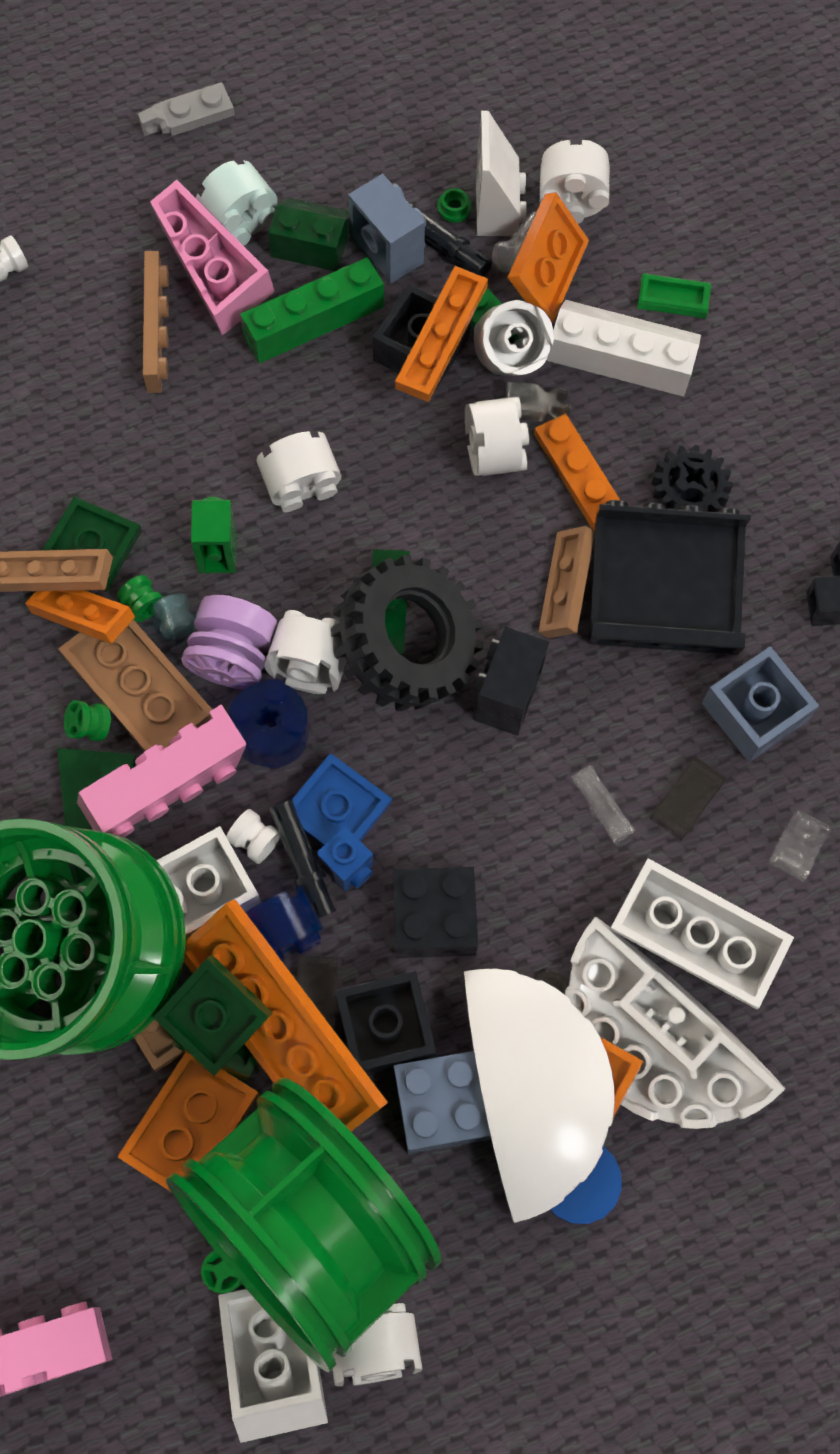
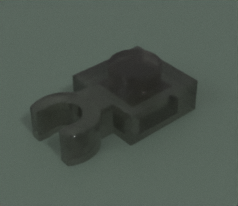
[505,382,571,421]

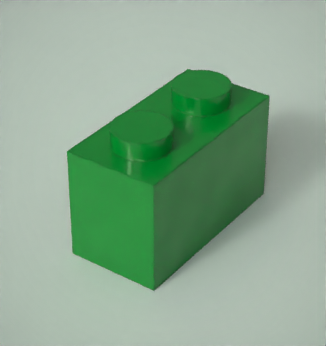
[191,497,237,573]

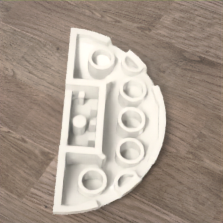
[565,917,785,1129]
[464,969,615,1223]

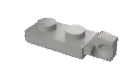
[137,82,235,136]

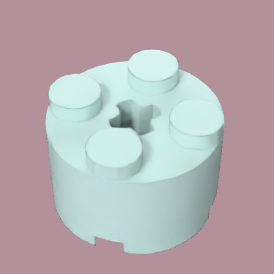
[196,160,277,246]

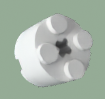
[540,140,610,224]
[474,300,554,376]
[465,397,529,476]
[256,431,341,512]
[264,610,347,694]
[333,1303,423,1386]

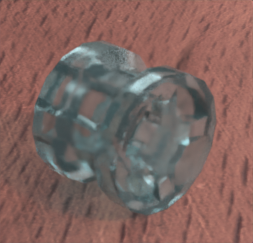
[152,593,196,639]

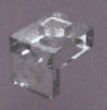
[768,810,831,882]

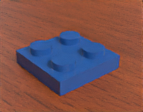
[292,753,392,847]

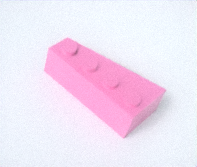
[150,180,275,335]
[77,704,247,838]
[0,1301,112,1397]

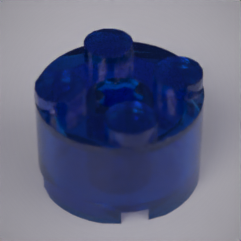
[229,679,309,768]
[245,886,325,963]

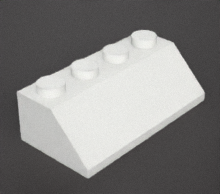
[547,300,701,397]
[610,859,794,1010]

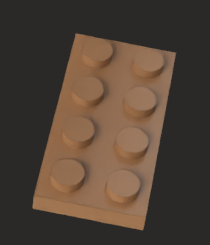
[58,620,212,752]

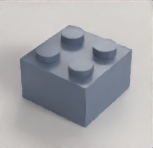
[348,174,426,284]
[702,646,819,762]
[394,1051,491,1155]

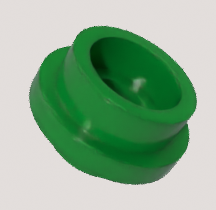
[437,188,471,223]

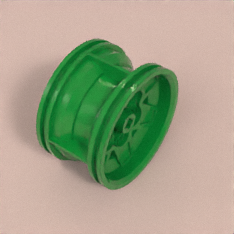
[0,819,186,1060]
[166,1077,442,1373]

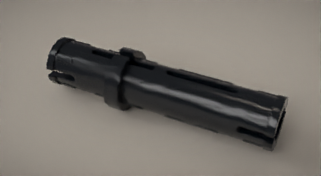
[410,203,492,277]
[269,800,337,921]

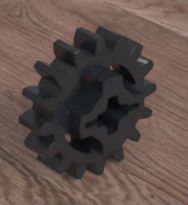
[651,445,733,512]

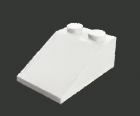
[476,111,526,236]
[218,1289,328,1443]

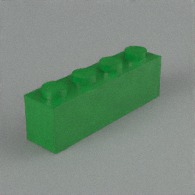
[240,257,384,364]

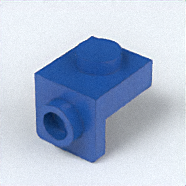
[318,828,373,892]

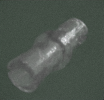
[571,765,635,844]

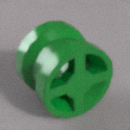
[117,575,165,622]
[64,700,111,742]
[201,1250,242,1293]

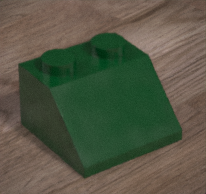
[268,198,350,271]

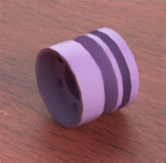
[181,595,278,690]

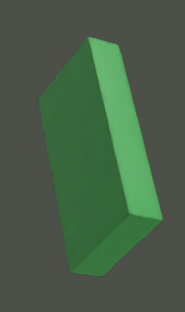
[637,273,711,319]

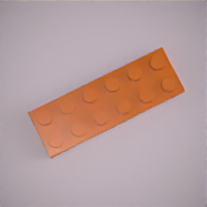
[184,899,388,1132]

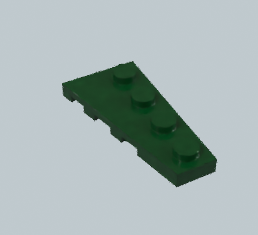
[57,748,136,907]

